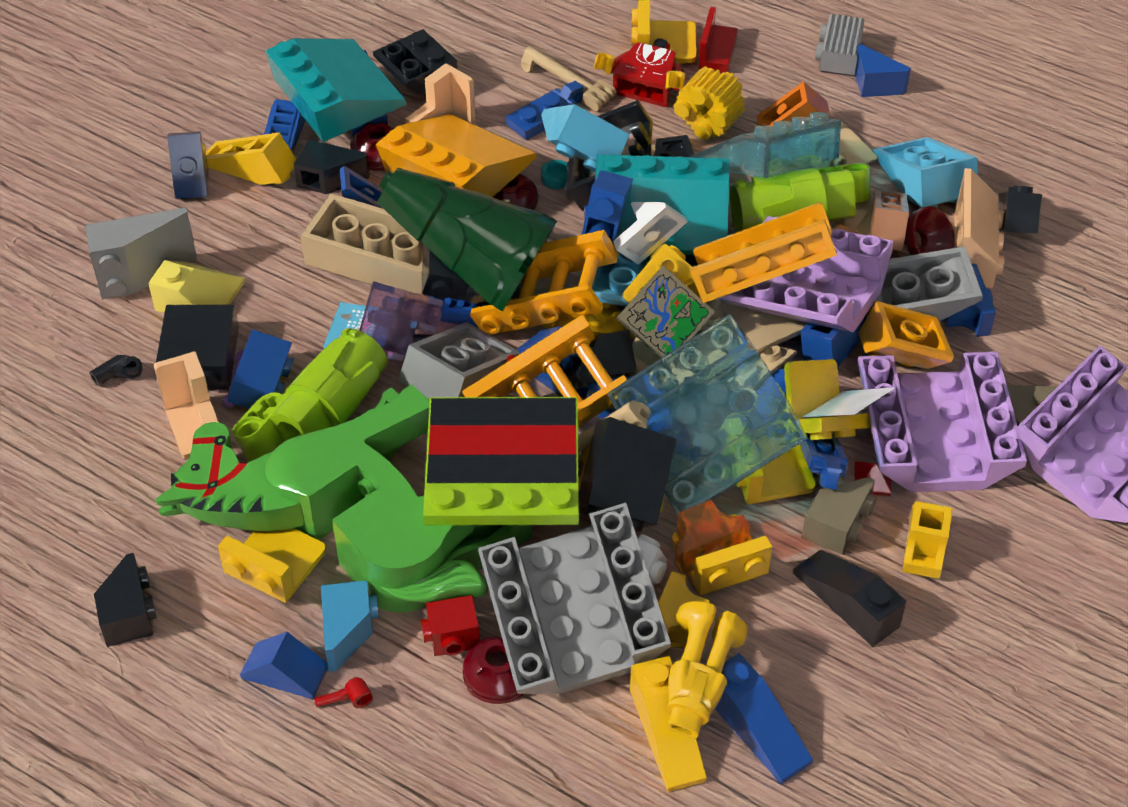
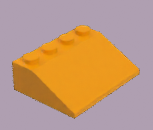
[376,114,537,197]

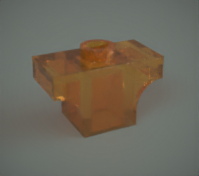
[674,500,750,574]

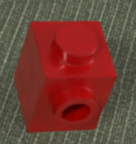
[421,595,480,656]

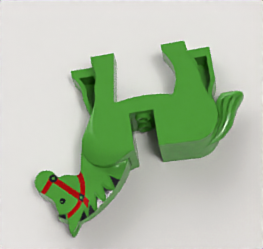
[156,384,532,613]

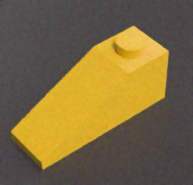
[206,132,296,185]
[630,656,707,792]

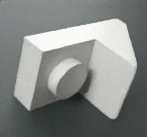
[613,202,688,265]

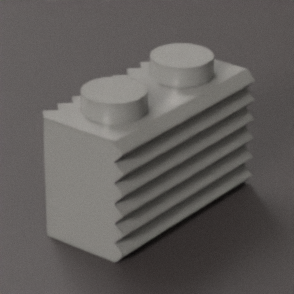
[815,13,865,76]

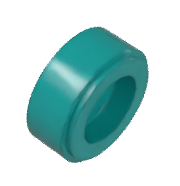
[541,160,568,189]

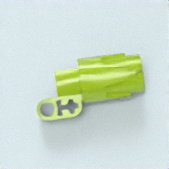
[730,163,871,233]
[232,328,388,462]

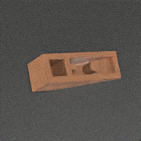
[869,189,909,254]

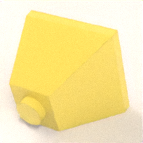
[148,260,245,313]

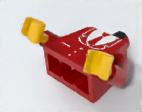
[593,38,687,108]

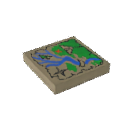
[616,266,715,365]

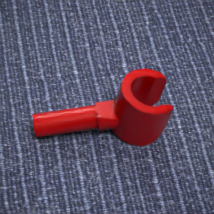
[314,677,373,708]

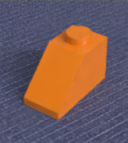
[757,81,831,139]

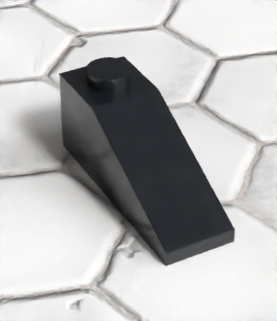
[793,549,906,647]

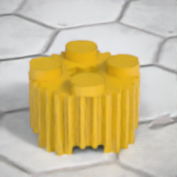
[673,66,746,140]

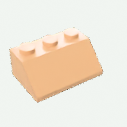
[954,168,1004,288]

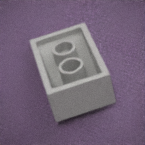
[86,207,197,299]
[870,246,983,321]
[398,322,520,400]

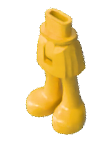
[667,601,748,738]

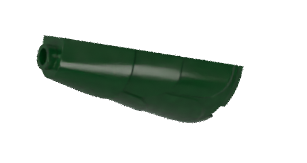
[377,168,557,311]

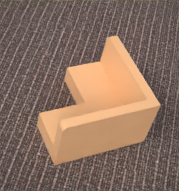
[405,63,476,125]
[154,351,218,460]

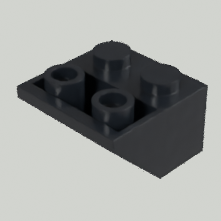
[373,29,457,96]

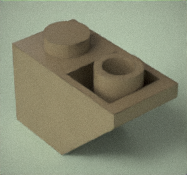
[801,477,877,555]

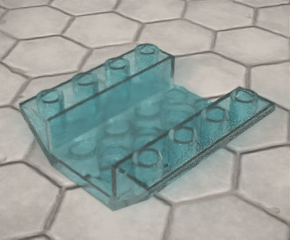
[607,314,808,519]

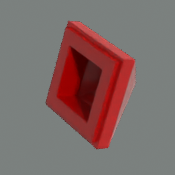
[854,461,891,496]

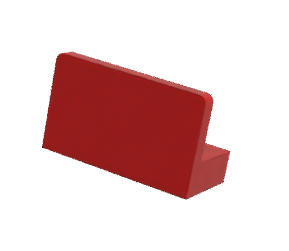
[698,6,738,73]

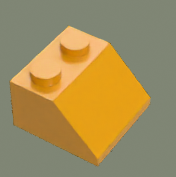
[858,301,954,369]

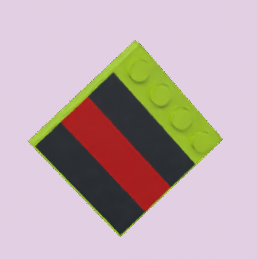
[423,397,579,525]

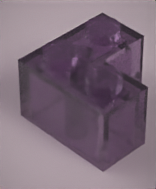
[359,281,444,361]

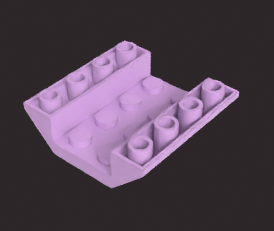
[716,216,893,333]
[1017,345,1128,523]
[858,352,1027,492]

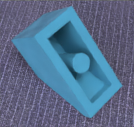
[321,580,379,672]

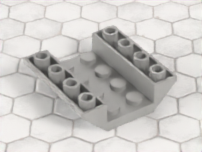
[478,503,671,694]

